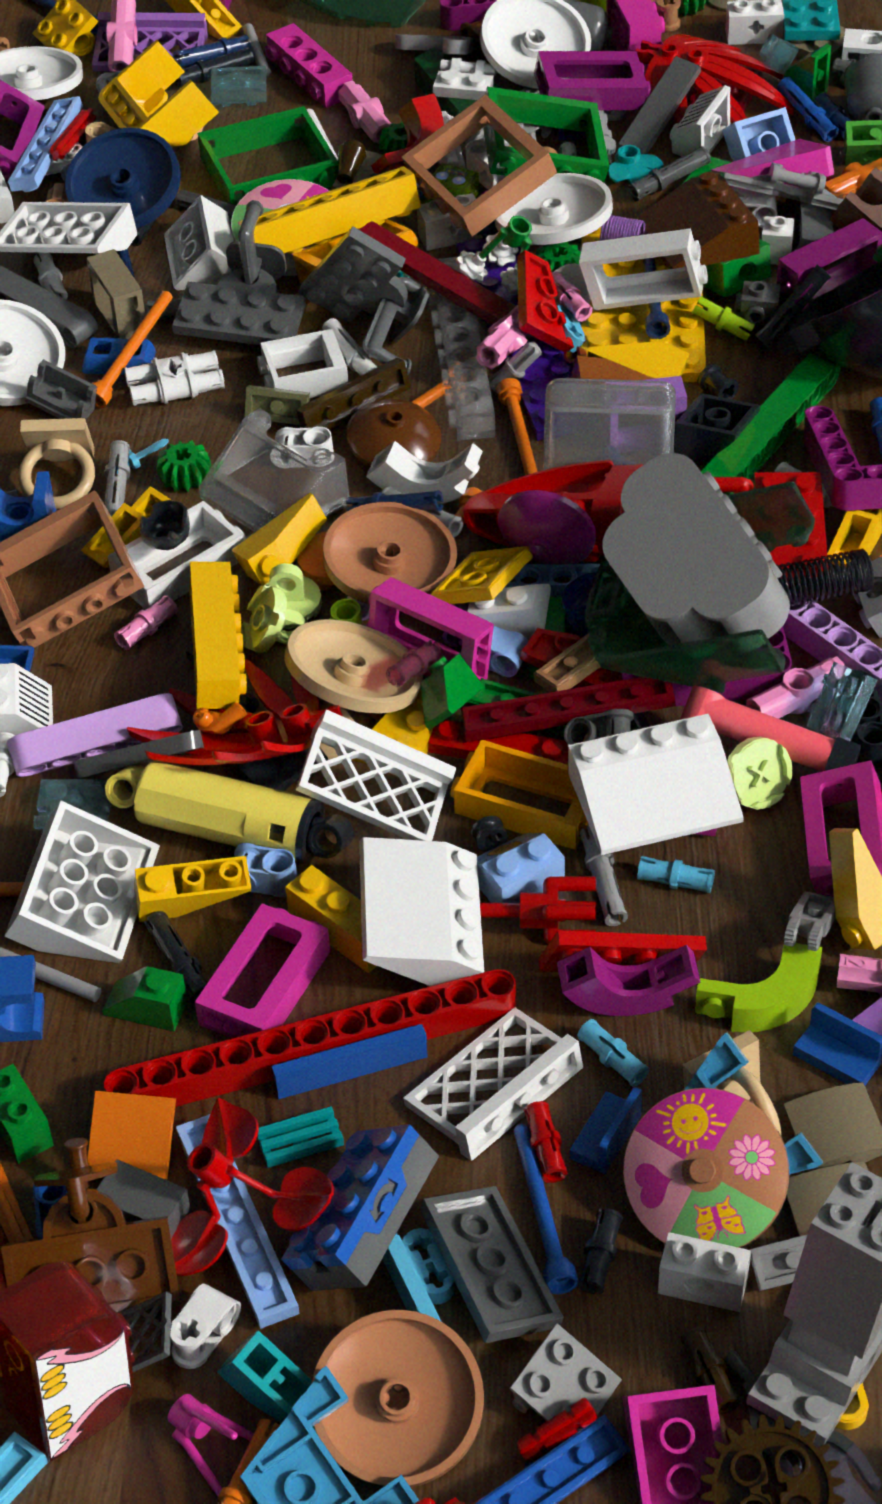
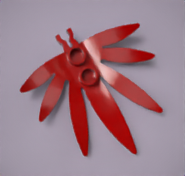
[635,34,794,124]
[127,659,343,765]

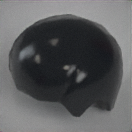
[140,500,190,551]

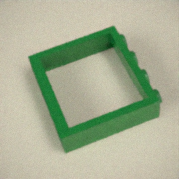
[483,86,610,183]
[197,106,338,205]

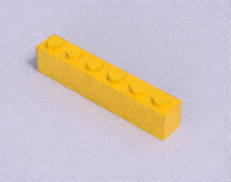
[239,166,421,254]
[189,561,246,709]

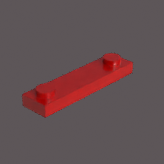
[428,719,568,765]

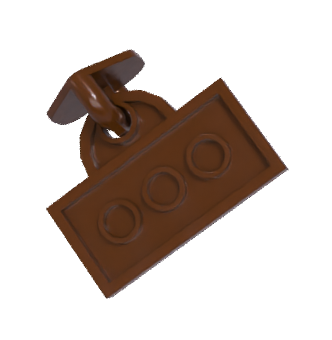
[1,1137,180,1330]

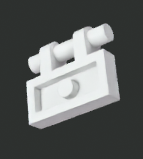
[433,58,497,100]

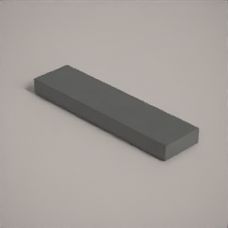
[618,56,701,154]

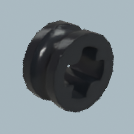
[471,816,508,851]

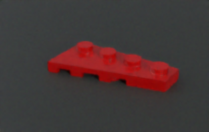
[538,930,707,973]

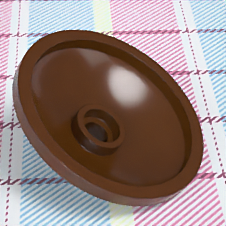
[346,399,442,467]

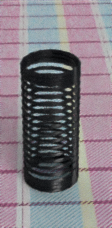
[777,548,874,606]

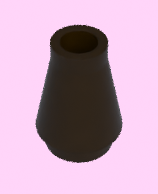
[337,140,367,185]

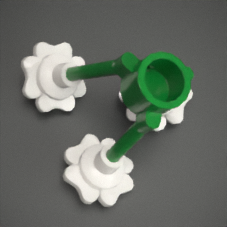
[456,215,532,295]

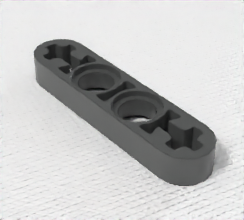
[73,730,204,779]

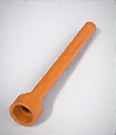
[92,291,173,408]
[496,378,538,475]

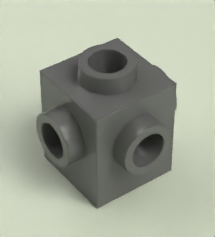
[735,281,781,327]

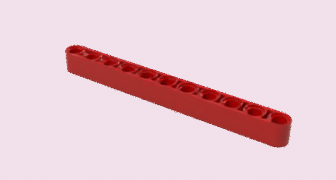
[104,969,516,1107]

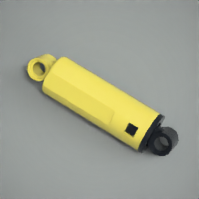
[105,761,354,864]

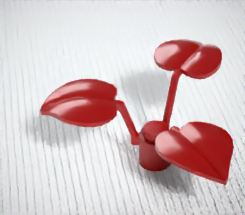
[171,1098,334,1276]

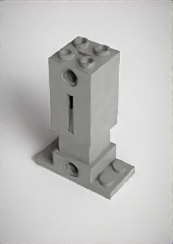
[746,1162,882,1446]

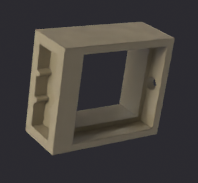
[86,249,149,339]

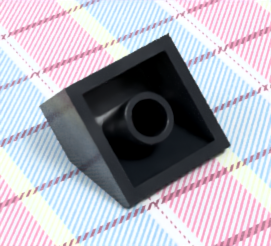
[675,393,760,463]

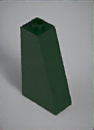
[414,47,501,117]

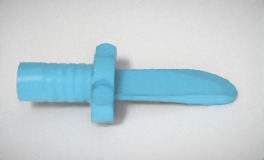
[117,439,169,474]

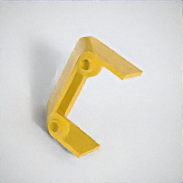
[98,39,219,146]

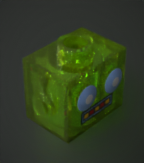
[427,163,479,202]

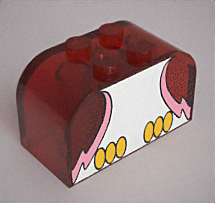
[0,1261,135,1462]

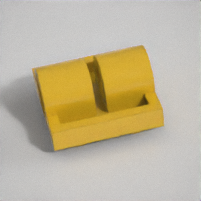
[32,0,99,56]

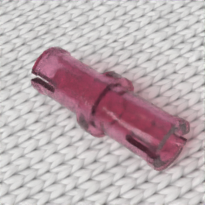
[386,640,443,687]

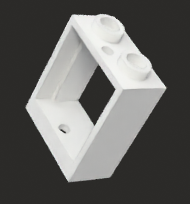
[257,329,348,398]

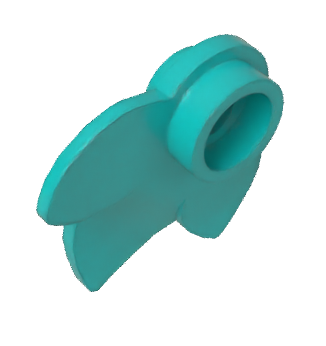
[608,145,664,184]

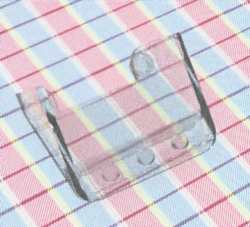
[543,378,676,470]
[199,408,350,532]

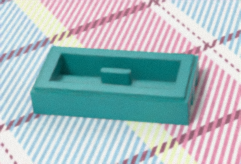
[257,1106,344,1168]

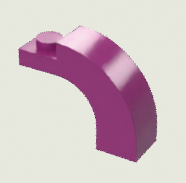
[557,945,701,1016]

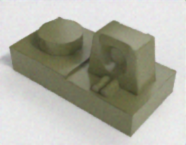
[245,385,310,425]

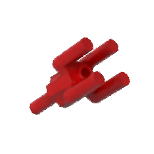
[480,876,597,944]

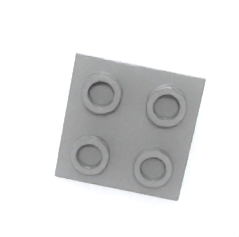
[509,1323,622,1439]

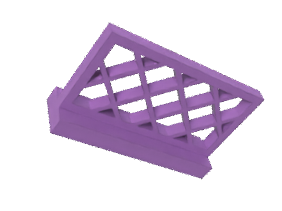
[92,12,208,71]

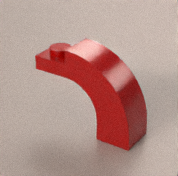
[371,93,444,174]

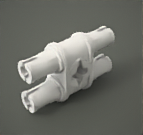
[124,350,225,406]

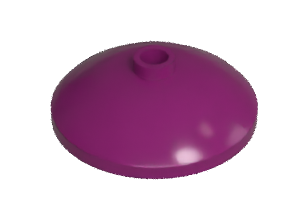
[498,490,596,565]

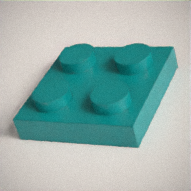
[782,0,840,41]

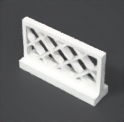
[296,709,456,841]
[403,1008,583,1161]

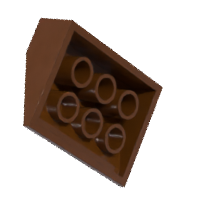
[636,172,760,269]

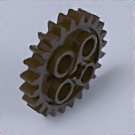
[699,1415,845,1504]

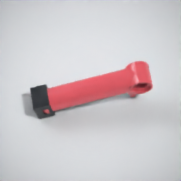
[680,686,861,772]

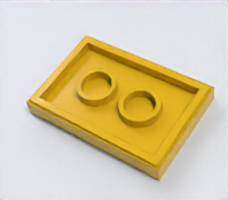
[430,546,533,604]

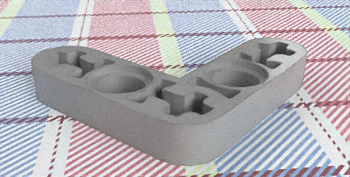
[395,34,473,55]

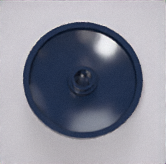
[65,128,181,229]

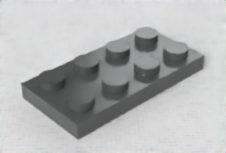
[420,1186,564,1343]

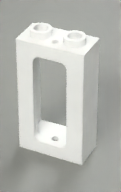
[579,228,708,310]
[108,501,246,610]

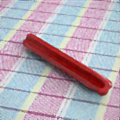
[49,107,97,161]

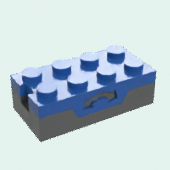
[281,1124,439,1291]

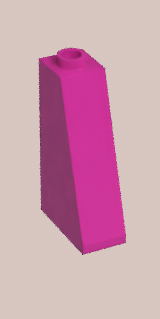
[711,139,834,189]

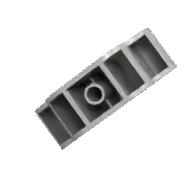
[602,453,790,651]

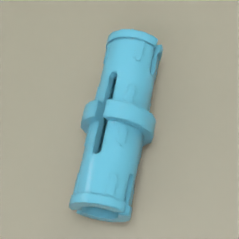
[637,856,715,893]
[577,1019,649,1087]

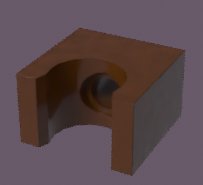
[829,167,882,232]

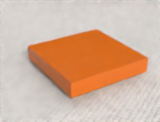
[88,1091,176,1179]

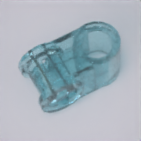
[760,33,799,75]

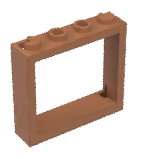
[402,94,557,237]
[0,490,145,648]

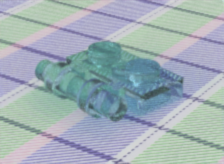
[211,66,267,107]
[806,662,877,741]
[34,779,111,829]

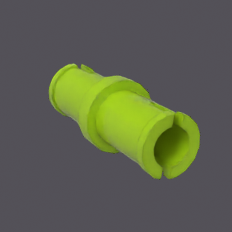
[692,296,755,342]

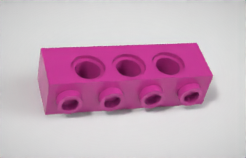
[265,23,352,108]

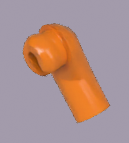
[193,701,247,735]

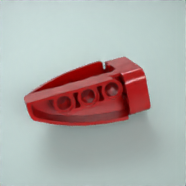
[462,460,643,562]

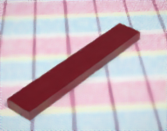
[359,221,516,325]
[461,672,676,742]

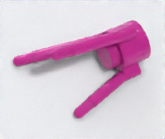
[168,1394,254,1497]

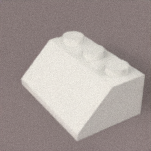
[164,195,234,291]

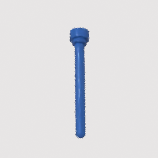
[514,1124,578,1294]

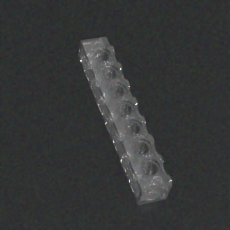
[425,257,495,441]

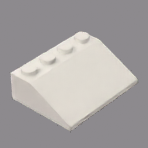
[0,202,137,253]
[568,714,743,855]
[5,801,160,963]
[359,837,484,986]

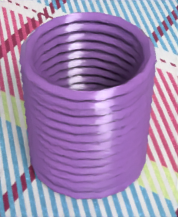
[600,215,645,241]

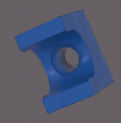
[0,471,56,542]
[0,955,45,1042]

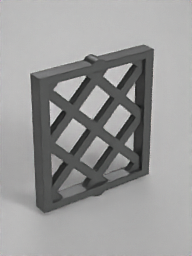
[107,1291,172,1374]

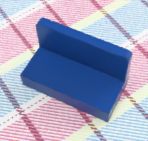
[793,1002,882,1085]
[570,1087,642,1175]

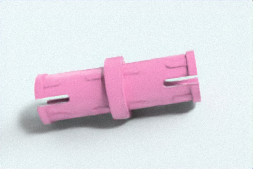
[552,271,593,321]
[114,596,178,650]

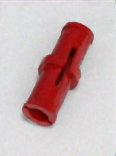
[524,1101,568,1183]

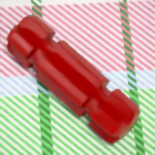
[517,1398,597,1462]

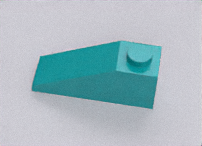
[217,1330,317,1433]

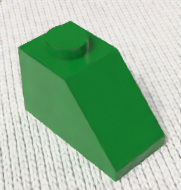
[783,44,831,102]
[420,653,484,730]
[102,966,188,1032]

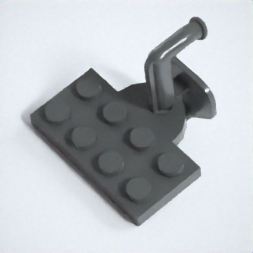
[172,200,306,345]
[298,226,429,374]

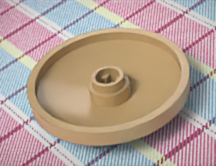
[284,620,423,713]

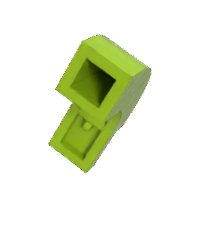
[695,943,822,1032]

